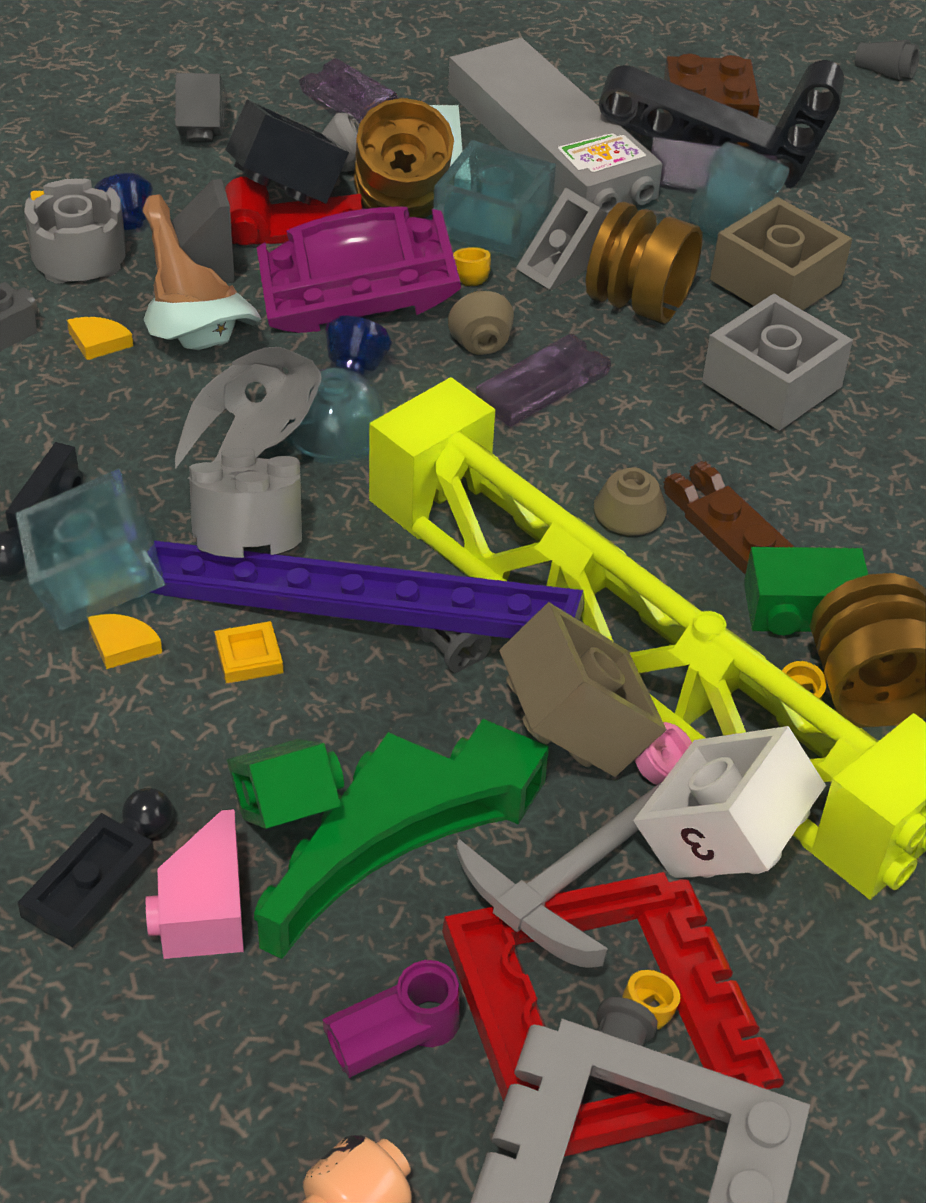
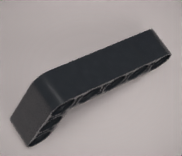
[599,60,844,188]

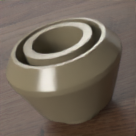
[448,291,514,355]
[594,468,667,536]

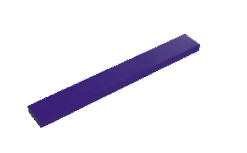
[130,540,584,639]

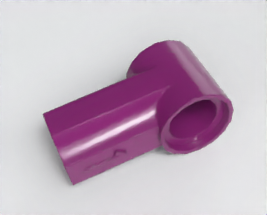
[322,960,460,1078]

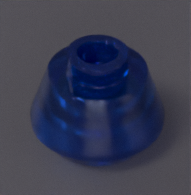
[94,173,153,230]
[325,315,392,377]

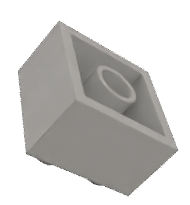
[702,294,853,431]

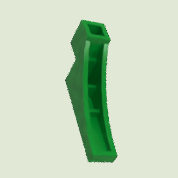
[254,719,549,959]

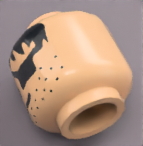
[302,1135,412,1203]

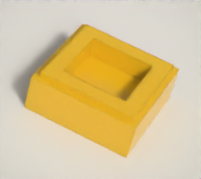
[214,621,283,683]

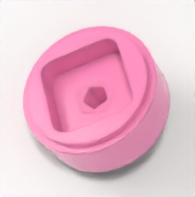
[635,722,692,785]

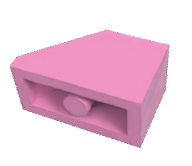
[146,810,244,959]

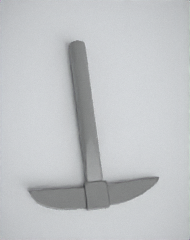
[456,782,662,967]

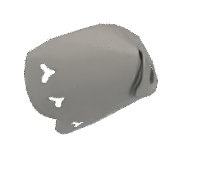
[175,347,321,479]

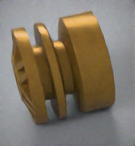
[354,98,454,218]
[585,202,702,324]
[810,573,926,728]

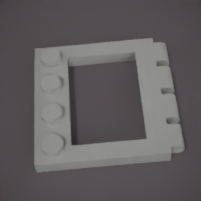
[470,1019,810,1203]

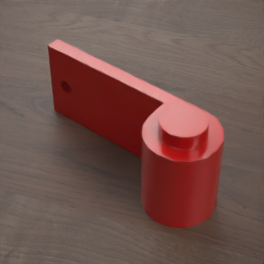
[225,176,363,245]

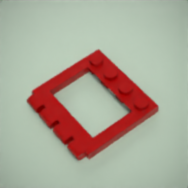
[442,872,784,1157]

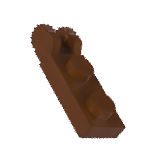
[663,461,795,574]

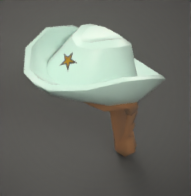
[142,195,261,350]

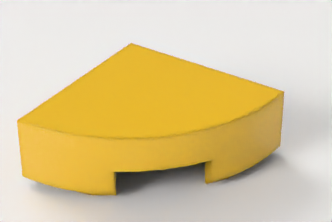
[67,317,133,360]
[88,614,162,669]

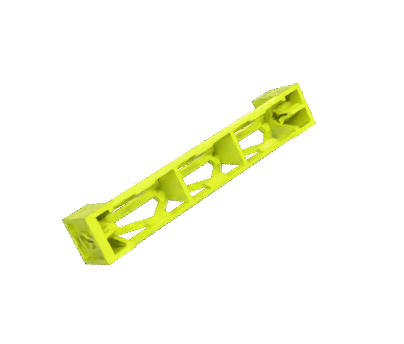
[369,377,926,900]

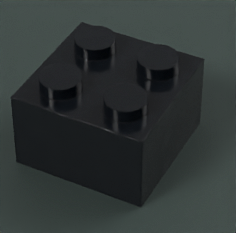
[225,99,349,205]

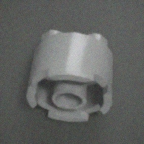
[24,179,126,283]
[189,448,302,558]

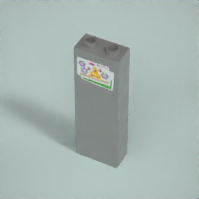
[448,37,663,213]

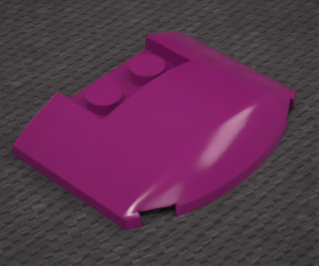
[257,207,461,333]

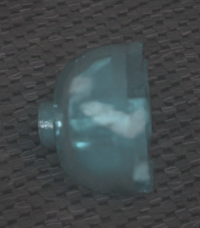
[284,368,385,465]

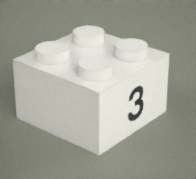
[633,726,826,878]

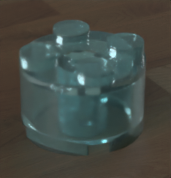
[689,142,789,238]

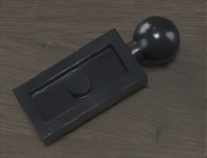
[0,442,84,576]
[17,788,173,948]

